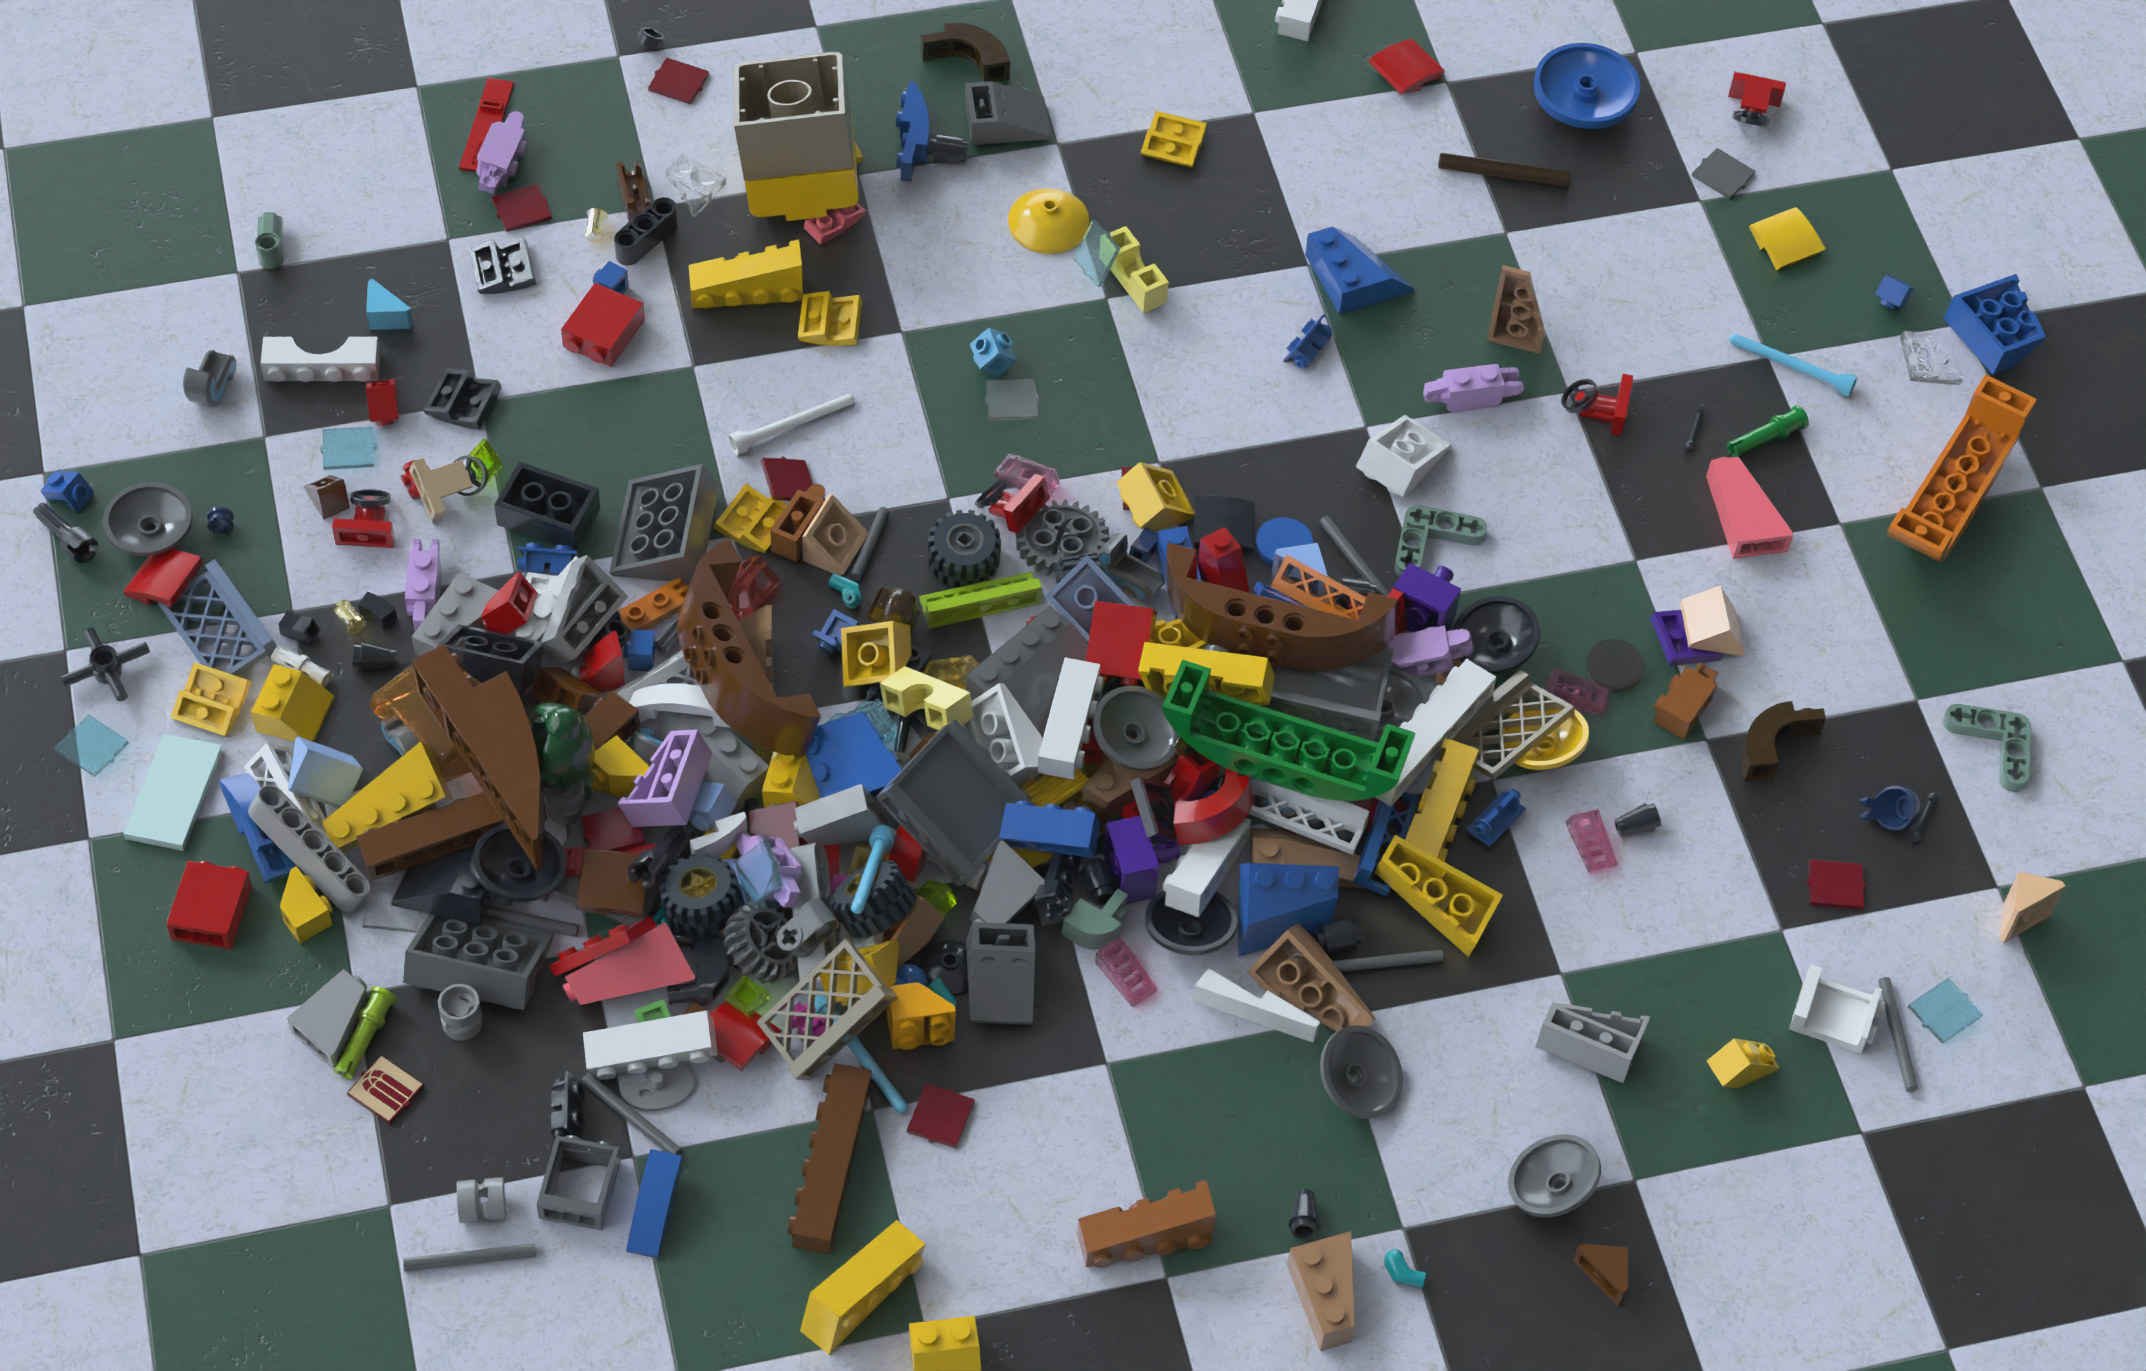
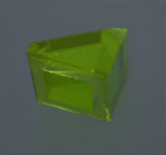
[468,439,502,482]
[915,879,957,916]
[724,975,770,1017]

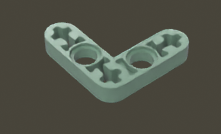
[1394,505,1487,577]
[1943,704,2031,792]

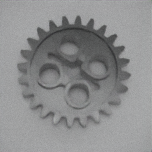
[1016,499,1109,576]

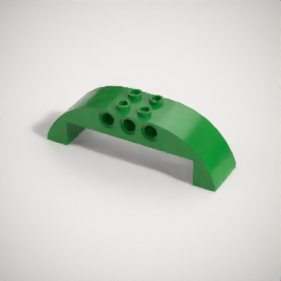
[1162,659,1416,801]

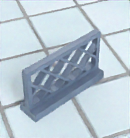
[158,559,277,676]

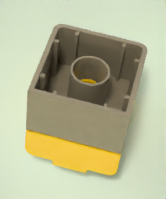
[733,52,859,221]

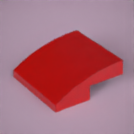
[1369,39,1445,95]
[123,549,203,607]
[710,997,782,1072]

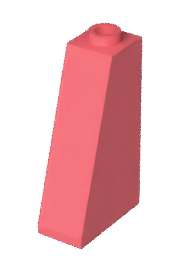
[1706,457,1793,559]
[562,923,695,1005]

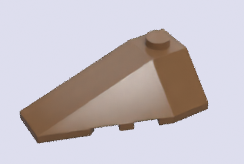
[1487,265,1545,354]
[738,605,773,689]
[1250,828,1372,888]
[859,895,945,999]
[1247,923,1376,1031]

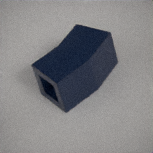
[1129,527,1158,563]

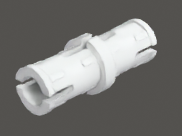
[271,644,332,687]

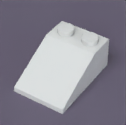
[1356,415,1451,497]
[966,683,1043,786]

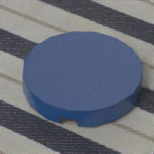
[1256,517,1313,567]

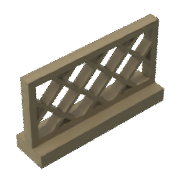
[1452,670,1575,780]
[757,939,898,1081]

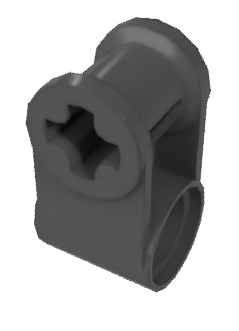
[777,898,839,958]

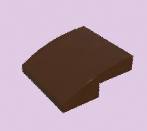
[575,850,645,918]

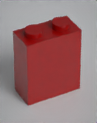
[561,283,645,367]
[1085,601,1158,686]
[166,861,252,950]

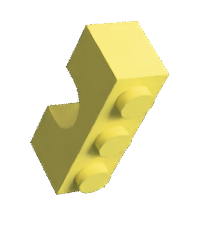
[1101,226,1169,313]
[880,666,974,730]

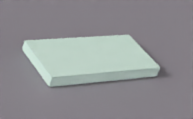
[123,733,223,851]

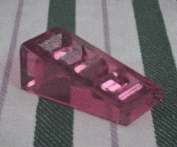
[994,453,1059,496]
[1544,667,1609,715]
[1565,809,1618,873]
[1095,937,1158,1007]

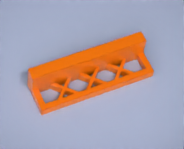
[1271,555,1366,620]

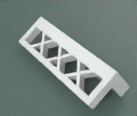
[593,650,699,723]
[244,743,329,839]
[1249,778,1369,855]

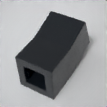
[358,591,397,630]
[278,610,320,644]

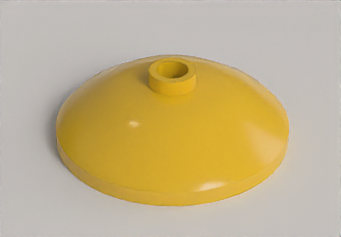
[1008,188,1090,254]
[1499,709,1589,770]

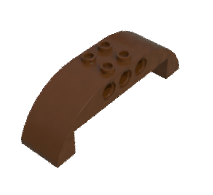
[677,540,821,757]
[1166,543,1397,671]

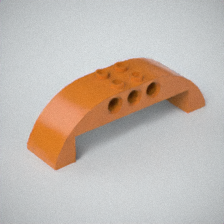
[1887,374,2037,563]

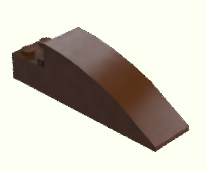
[411,644,545,871]

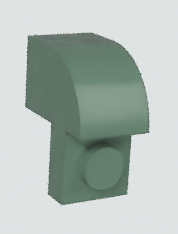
[1062,889,1129,949]

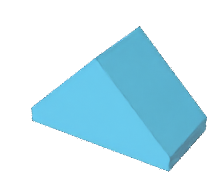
[366,279,413,330]

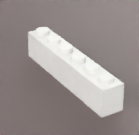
[1376,659,1496,807]

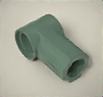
[255,212,284,269]

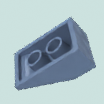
[1045,555,1137,642]

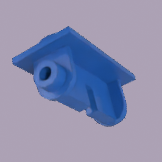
[1283,314,1332,368]
[518,543,580,575]
[1466,789,1526,848]

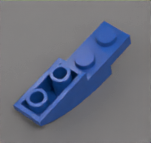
[896,81,929,182]
[219,773,295,884]

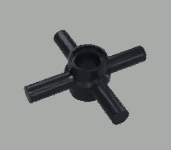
[61,628,150,702]

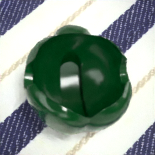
[531,703,595,791]

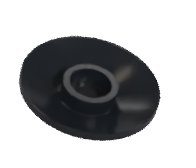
[919,940,969,996]

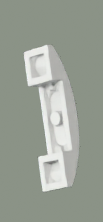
[629,684,731,728]

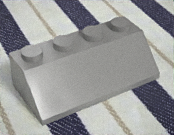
[654,711,769,816]

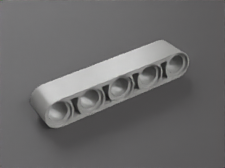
[248,785,371,912]
[789,842,837,995]

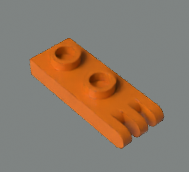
[618,577,689,636]

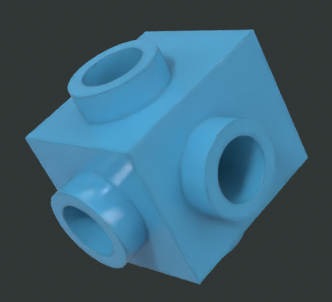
[970,327,1017,377]

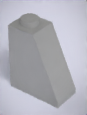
[794,784,889,846]
[970,840,1045,924]
[287,969,368,1070]

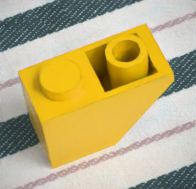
[280,866,333,944]
[1707,1038,1779,1088]

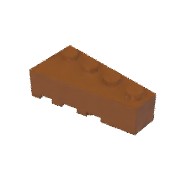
[1077,1180,1216,1268]

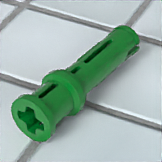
[1727,405,1809,457]

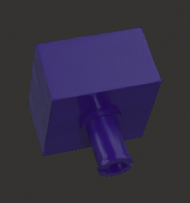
[1393,563,1461,632]
[1103,816,1181,904]

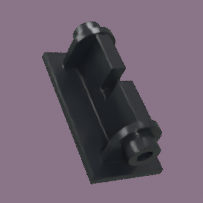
[550,1071,585,1139]

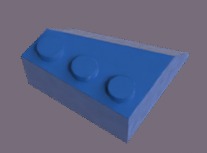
[1305,226,1414,314]
[1943,274,2046,375]
[806,712,902,803]
[1238,863,1339,957]

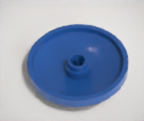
[1533,43,1640,129]

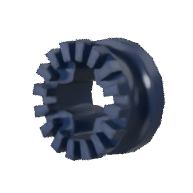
[207,507,234,534]

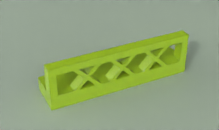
[919,572,1042,629]

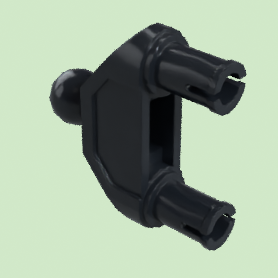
[667,931,741,1005]

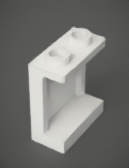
[1789,964,1884,1054]

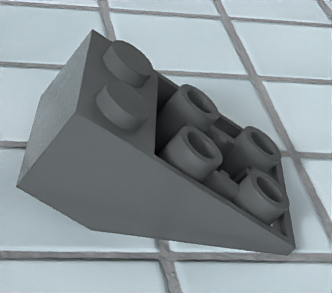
[965,81,1051,145]
[966,922,1035,1025]

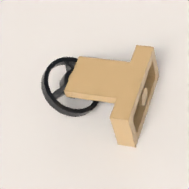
[409,456,488,522]

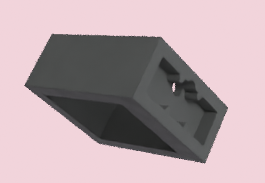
[536,1135,621,1230]

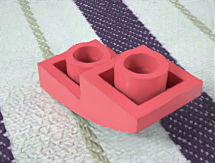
[804,202,866,245]

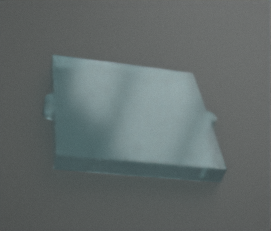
[1073,220,1121,287]
[320,426,377,470]
[54,714,129,777]
[733,839,783,907]
[1908,977,1983,1044]

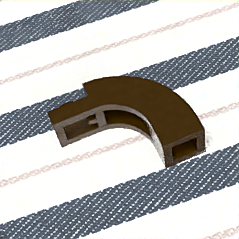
[920,23,1010,82]
[1741,701,1826,781]

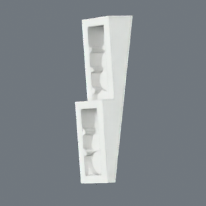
[1193,968,1320,1043]

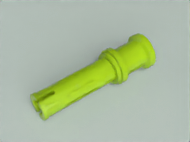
[334,986,397,1080]

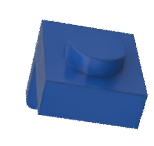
[40,471,94,512]
[812,609,861,654]

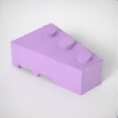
[618,730,712,827]

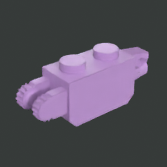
[476,111,527,194]
[1423,364,1524,412]
[405,539,442,631]
[1386,626,1474,678]
[736,832,802,908]

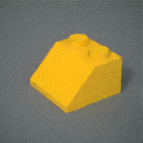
[1116,462,1195,532]
[841,621,911,687]
[251,664,334,742]
[589,735,649,799]
[762,751,821,808]
[819,939,899,1006]
[909,1316,981,1371]

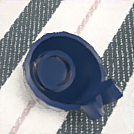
[1859,785,1921,830]

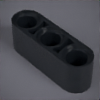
[614,197,677,265]

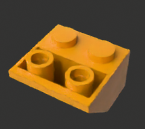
[887,982,956,1050]

